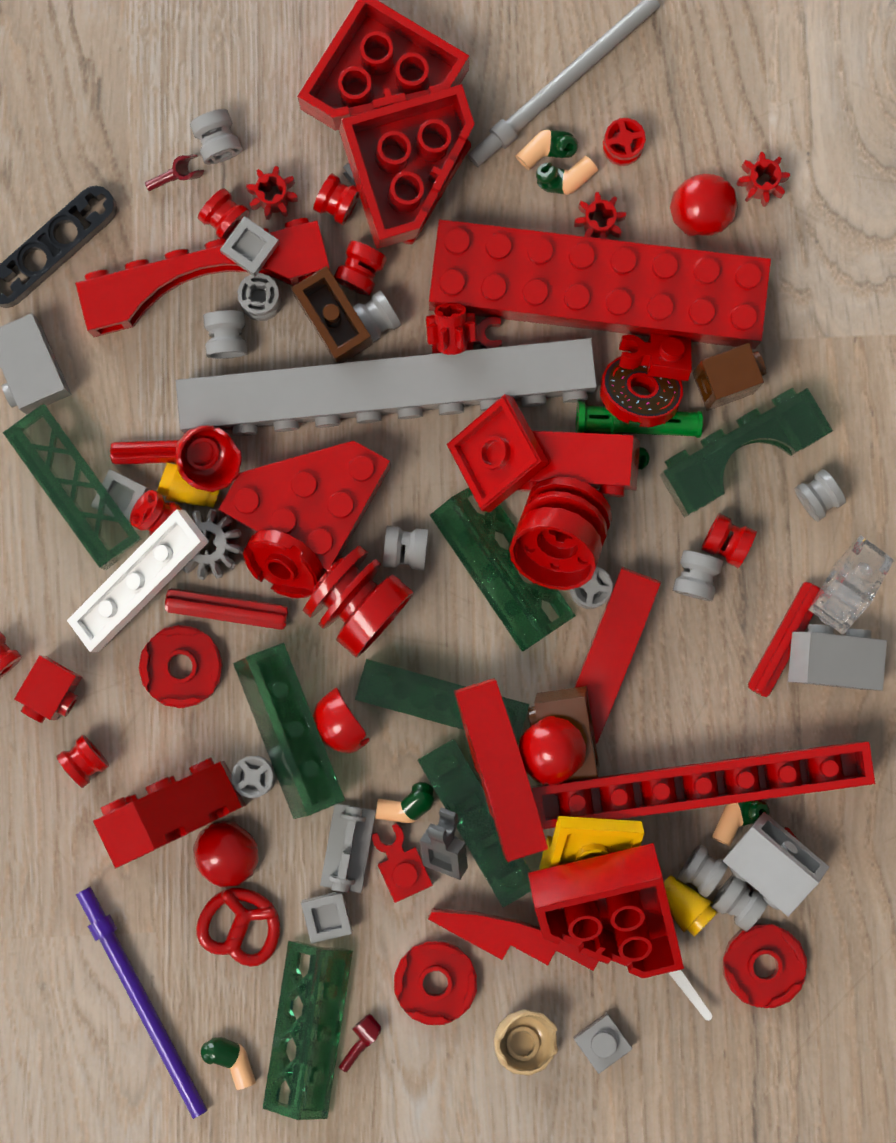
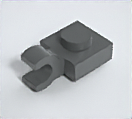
[420,807,468,880]

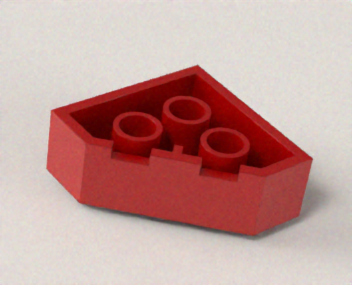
[297,0,470,131]
[339,84,475,249]
[218,440,391,571]
[93,757,246,869]
[528,843,684,978]

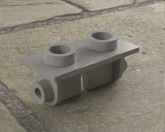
[320,803,376,893]

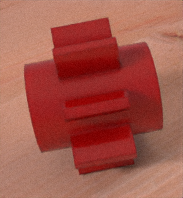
[736,152,790,207]
[246,166,298,220]
[574,192,626,239]
[426,303,477,355]

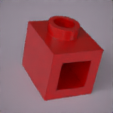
[14,655,82,723]

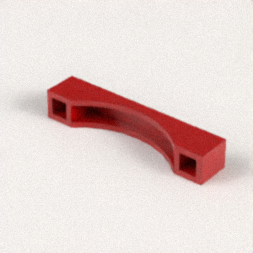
[75,218,331,337]

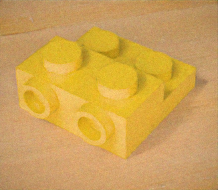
[539,816,644,870]

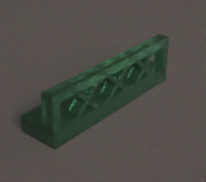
[3,403,142,570]
[430,487,576,652]
[263,941,353,1120]

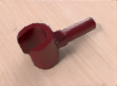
[145,154,204,191]
[339,1014,381,1072]

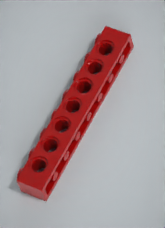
[530,741,876,829]

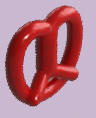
[196,888,281,967]

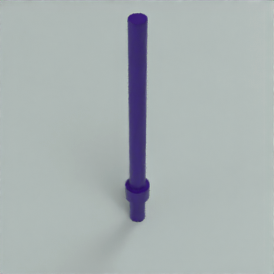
[76,886,208,1119]

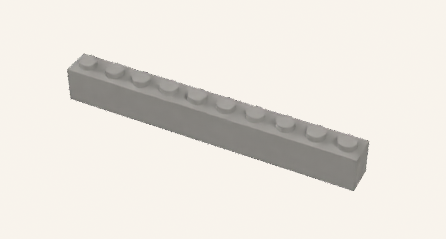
[175,338,597,436]

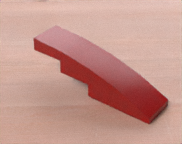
[574,566,661,744]
[454,678,548,862]
[428,908,599,971]

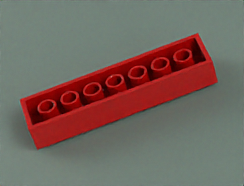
[429,219,771,349]

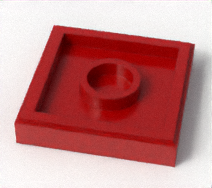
[447,394,549,513]

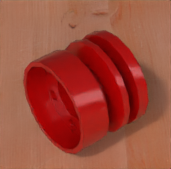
[509,477,612,590]
[302,545,414,658]

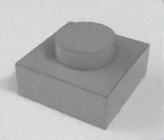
[220,216,280,277]
[91,469,149,526]
[301,891,353,944]
[573,1013,632,1074]

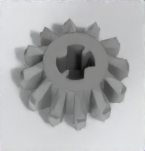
[182,509,243,580]

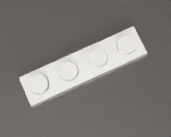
[67,509,209,652]

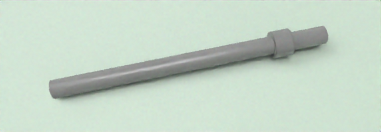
[468,0,660,167]

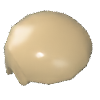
[494,1009,558,1076]

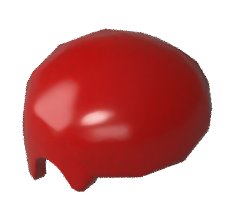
[670,174,738,236]
[175,425,242,492]
[313,688,370,753]
[518,716,586,786]
[193,821,259,887]

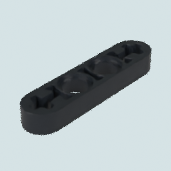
[0,185,117,308]

